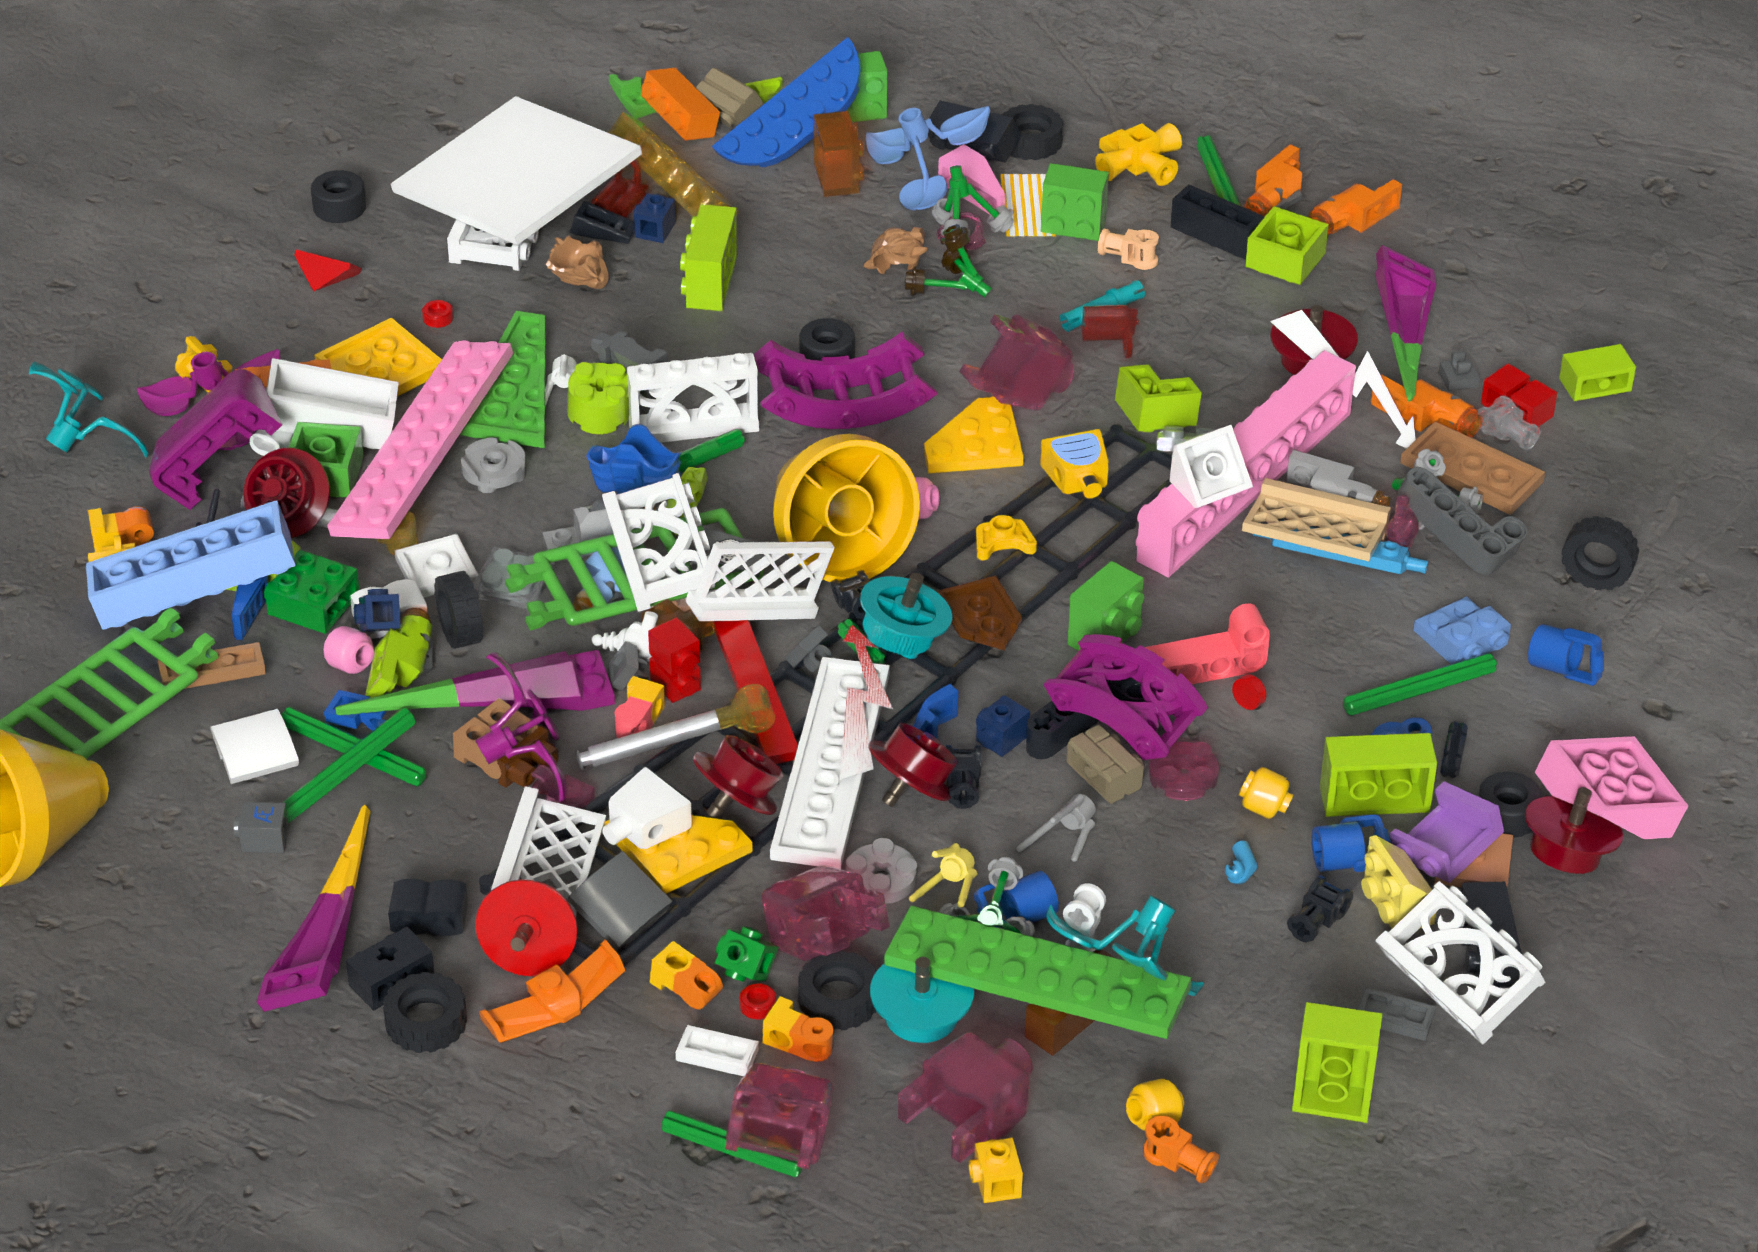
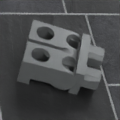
[591,330,668,414]

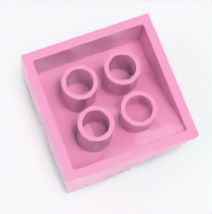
[1535,736,1688,839]

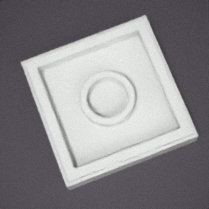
[395,534,479,598]

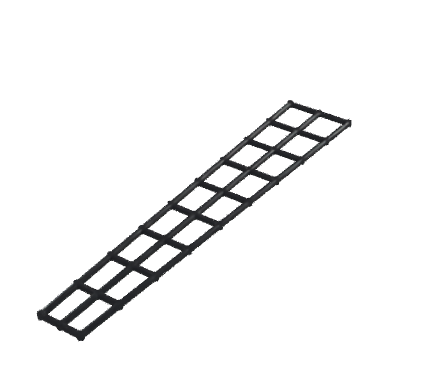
[479,425,1172,967]

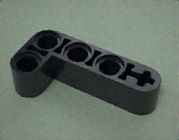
[1026,678,1146,759]

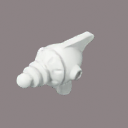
[592,611,658,662]

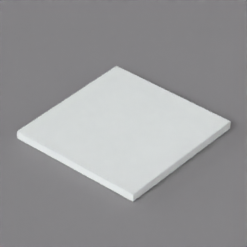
[391,96,642,245]

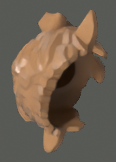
[864,227,928,274]
[546,236,608,289]

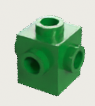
[715,926,779,982]

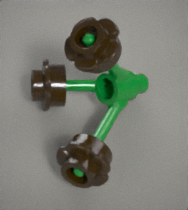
[905,224,992,298]

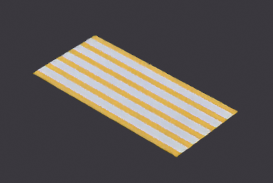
[1000,174,1056,237]

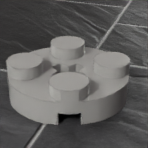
[461,438,526,493]
[846,838,917,904]

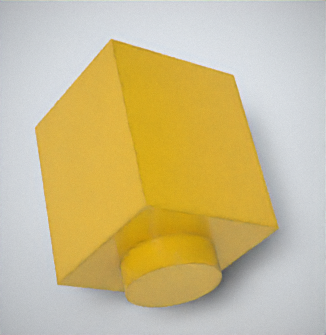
[969,1138,1023,1203]

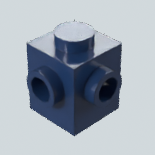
[633,193,676,243]
[354,589,401,632]
[976,695,1030,757]

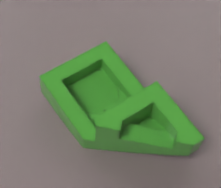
[609,74,656,119]

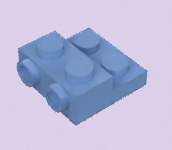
[1413,596,1511,664]

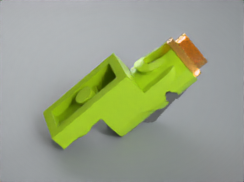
[365,608,433,698]

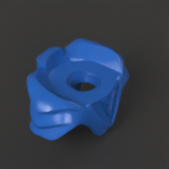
[586,424,681,494]

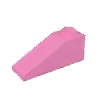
[938,144,1005,214]

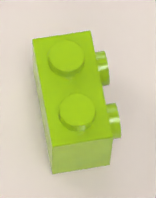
[1559,344,1636,401]

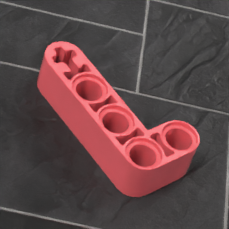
[1145,603,1270,684]

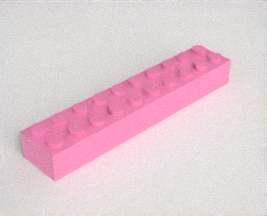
[1136,350,1356,578]

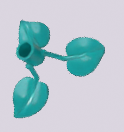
[29,362,149,458]
[1046,895,1204,996]

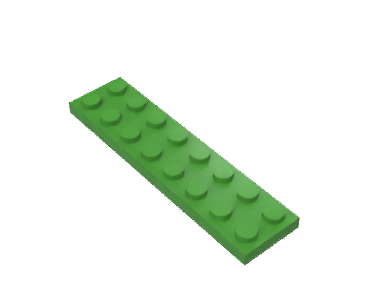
[885,906,1191,1039]

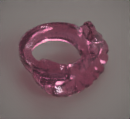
[936,212,986,250]

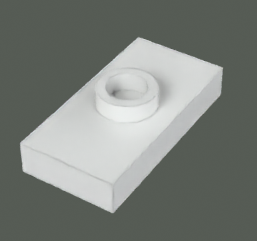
[675,1025,759,1077]

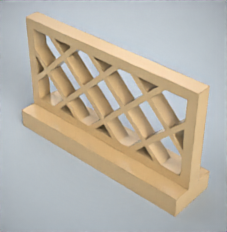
[1242,478,1391,561]

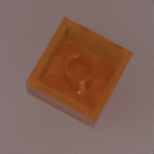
[813,111,864,197]

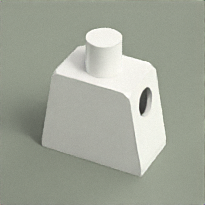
[602,767,692,849]

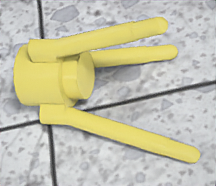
[909,843,977,908]

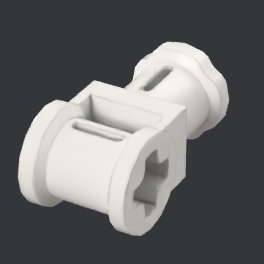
[1063,883,1106,952]

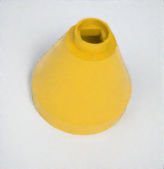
[773,434,920,582]
[0,729,109,888]

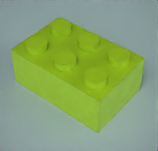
[680,204,737,311]
[1320,733,1437,817]
[1292,1002,1383,1123]

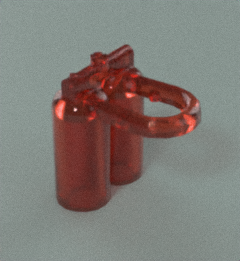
[591,159,649,218]
[1081,305,1139,358]

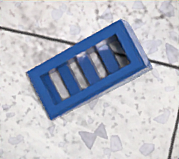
[232,575,269,640]

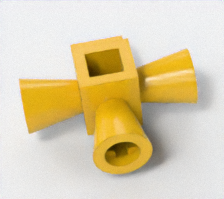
[1095,123,1182,186]

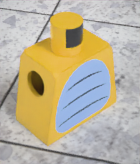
[1040,429,1108,498]

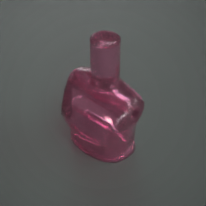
[1386,495,1419,550]

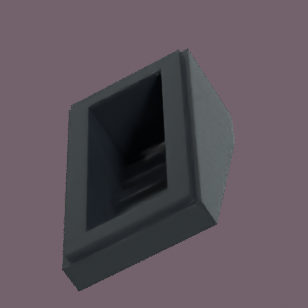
[570,201,635,244]

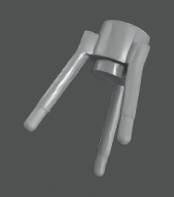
[1016,794,1096,862]

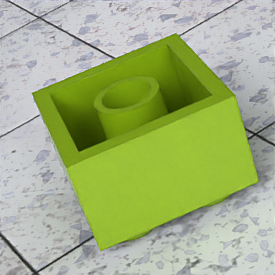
[1245,206,1329,285]

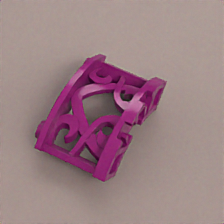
[1044,634,1208,760]

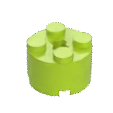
[567,362,629,434]

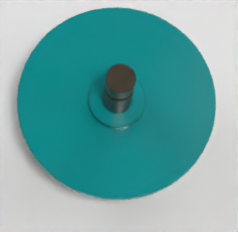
[870,957,974,1043]

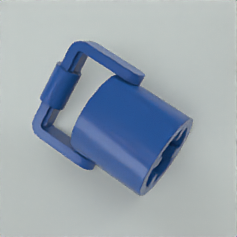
[1528,624,1604,686]
[1311,815,1392,872]
[974,871,1059,928]

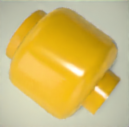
[1238,767,1293,819]
[1126,1078,1184,1131]

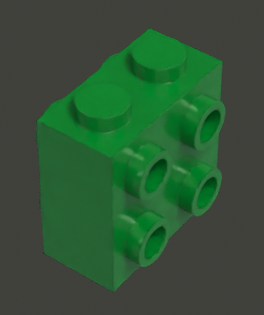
[264,550,360,634]

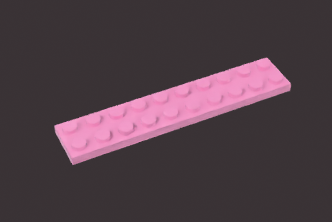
[327,340,513,539]

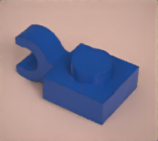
[324,690,387,731]

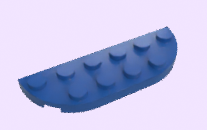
[712,37,862,167]

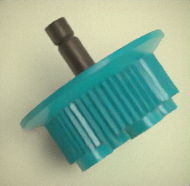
[860,573,952,659]

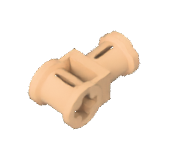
[1098,228,1159,270]

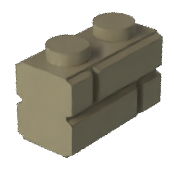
[696,67,763,127]
[1067,725,1144,804]

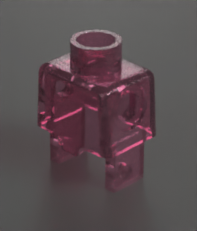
[959,314,1074,410]
[762,865,890,961]
[898,1032,1033,1163]
[725,1063,834,1169]

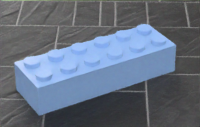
[86,500,295,630]

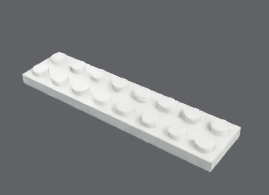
[770,657,890,869]

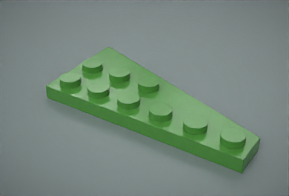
[459,311,546,449]

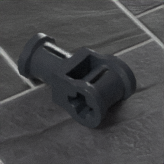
[831,570,869,620]
[946,745,981,809]
[1287,875,1353,943]

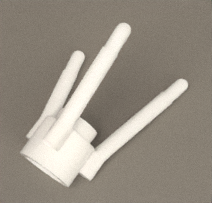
[545,354,577,406]

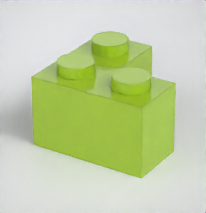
[1115,364,1202,432]

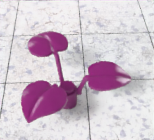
[137,348,281,450]
[475,652,567,802]

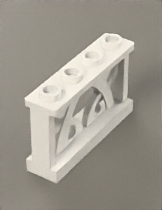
[447,219,539,271]
[627,353,759,443]
[602,473,715,612]
[1375,881,1545,1045]

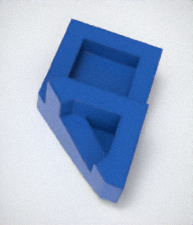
[913,684,958,738]

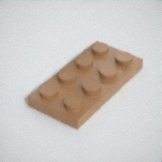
[1400,421,1545,515]

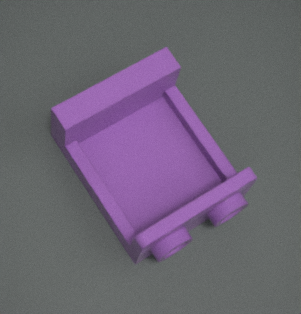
[1390,781,1504,883]

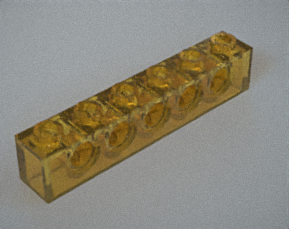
[608,112,740,216]

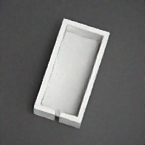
[266,358,399,449]

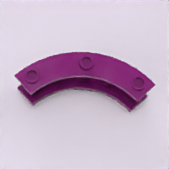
[753,331,937,429]

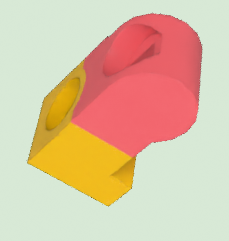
[614,676,665,738]

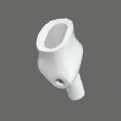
[250,430,293,456]

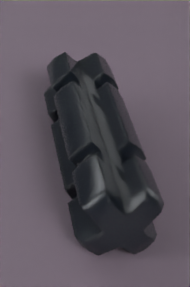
[1440,721,1468,778]

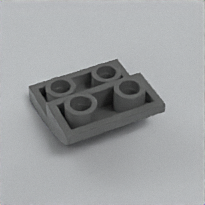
[566,851,673,950]

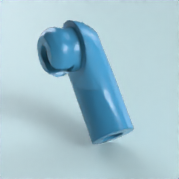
[1225,841,1258,884]

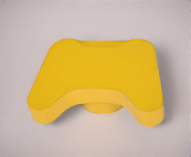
[976,515,1037,560]

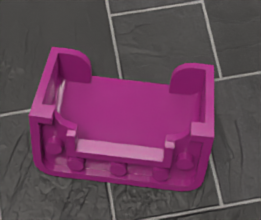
[149,369,282,510]

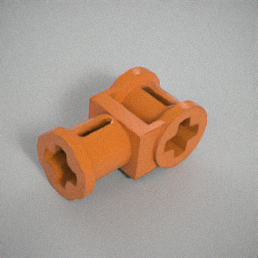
[1143,1116,1219,1184]

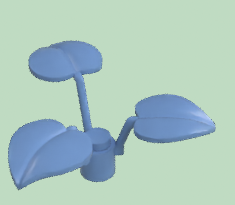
[866,106,990,210]

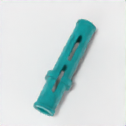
[1059,280,1145,332]

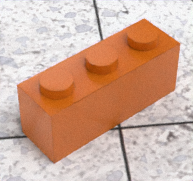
[641,68,720,141]

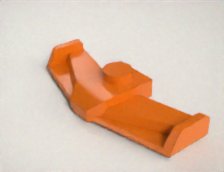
[479,940,625,1043]

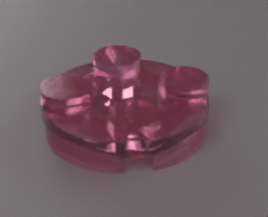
[1149,742,1219,801]

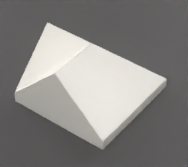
[1170,425,1253,508]

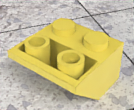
[1361,835,1437,929]

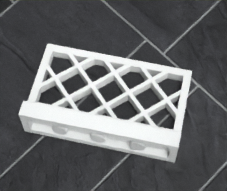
[685,541,835,621]
[491,786,606,918]

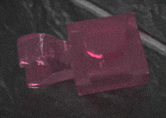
[531,765,595,809]

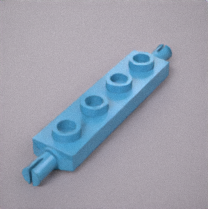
[1253,520,1429,574]

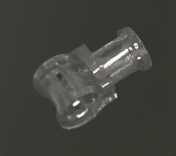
[1475,396,1541,451]

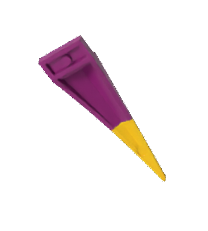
[257,804,371,1012]

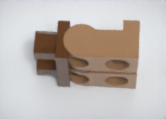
[453,698,559,788]

